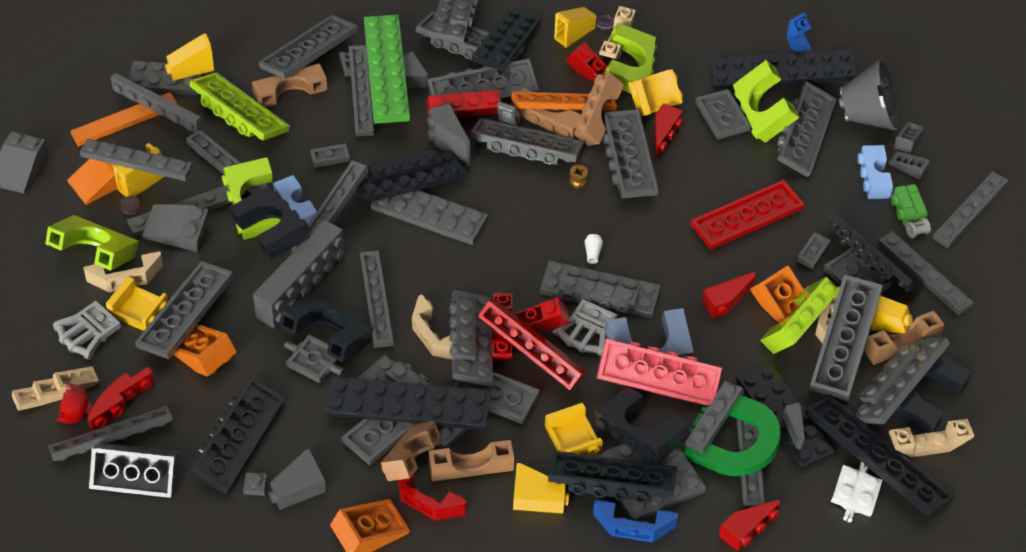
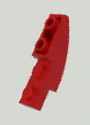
[87,367,155,431]

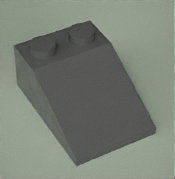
[427,104,470,167]
[0,131,49,194]
[142,204,208,252]

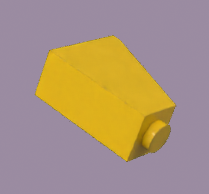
[554,7,596,48]
[165,33,214,81]
[871,296,912,334]
[513,463,569,513]

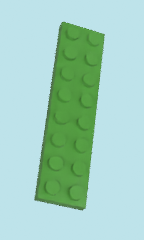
[364,15,410,124]

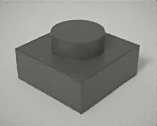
[243,473,267,496]

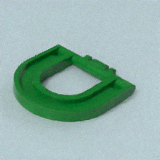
[683,396,781,476]

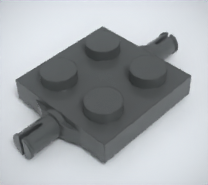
[284,335,345,383]

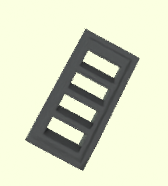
[497,102,521,126]
[894,121,925,154]
[888,151,931,180]
[783,403,805,450]

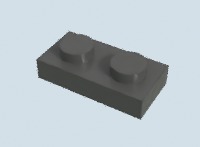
[310,143,350,168]
[797,232,831,269]

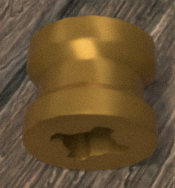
[569,165,588,188]

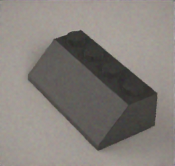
[89,443,180,498]

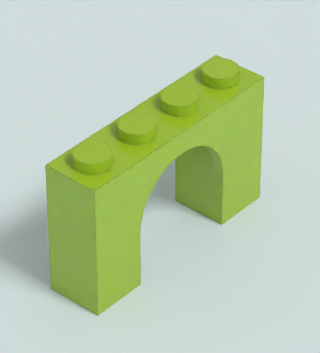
[605,23,657,93]
[733,60,799,143]
[221,157,280,240]
[45,215,138,271]
[760,277,839,354]

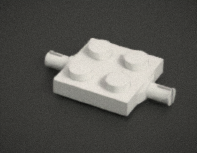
[831,461,882,522]

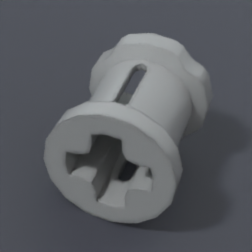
[906,217,931,238]

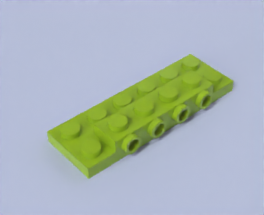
[189,72,290,141]

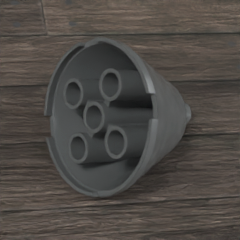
[839,59,899,130]

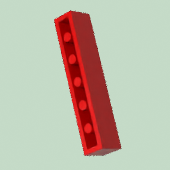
[478,299,587,390]

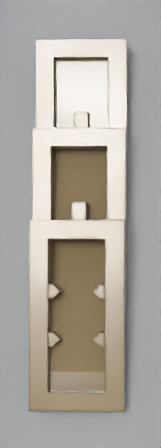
[12,366,99,411]

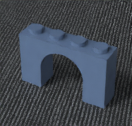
[604,308,694,359]

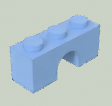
[858,145,893,199]
[273,175,317,224]

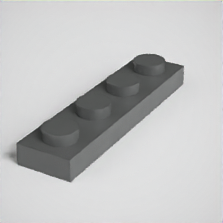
[685,381,744,454]

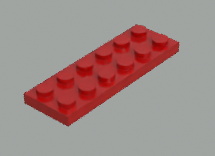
[690,180,805,250]

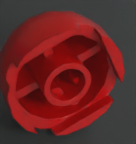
[57,382,92,424]

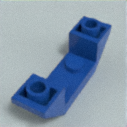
[786,12,817,84]
[593,500,678,542]

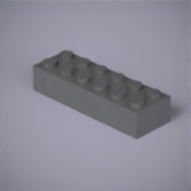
[253,220,345,329]
[810,274,883,402]

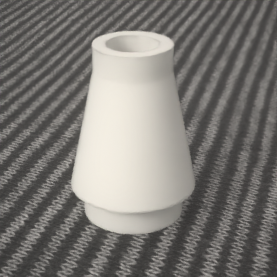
[584,234,603,264]

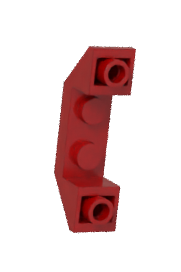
[492,293,513,359]
[396,472,467,520]

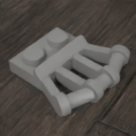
[553,299,617,356]
[53,301,121,360]

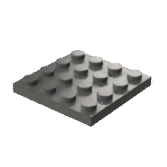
[595,444,706,522]

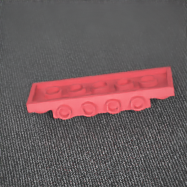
[596,339,722,406]

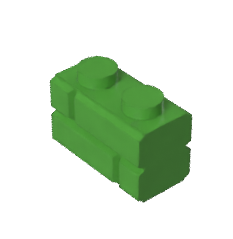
[891,184,928,226]

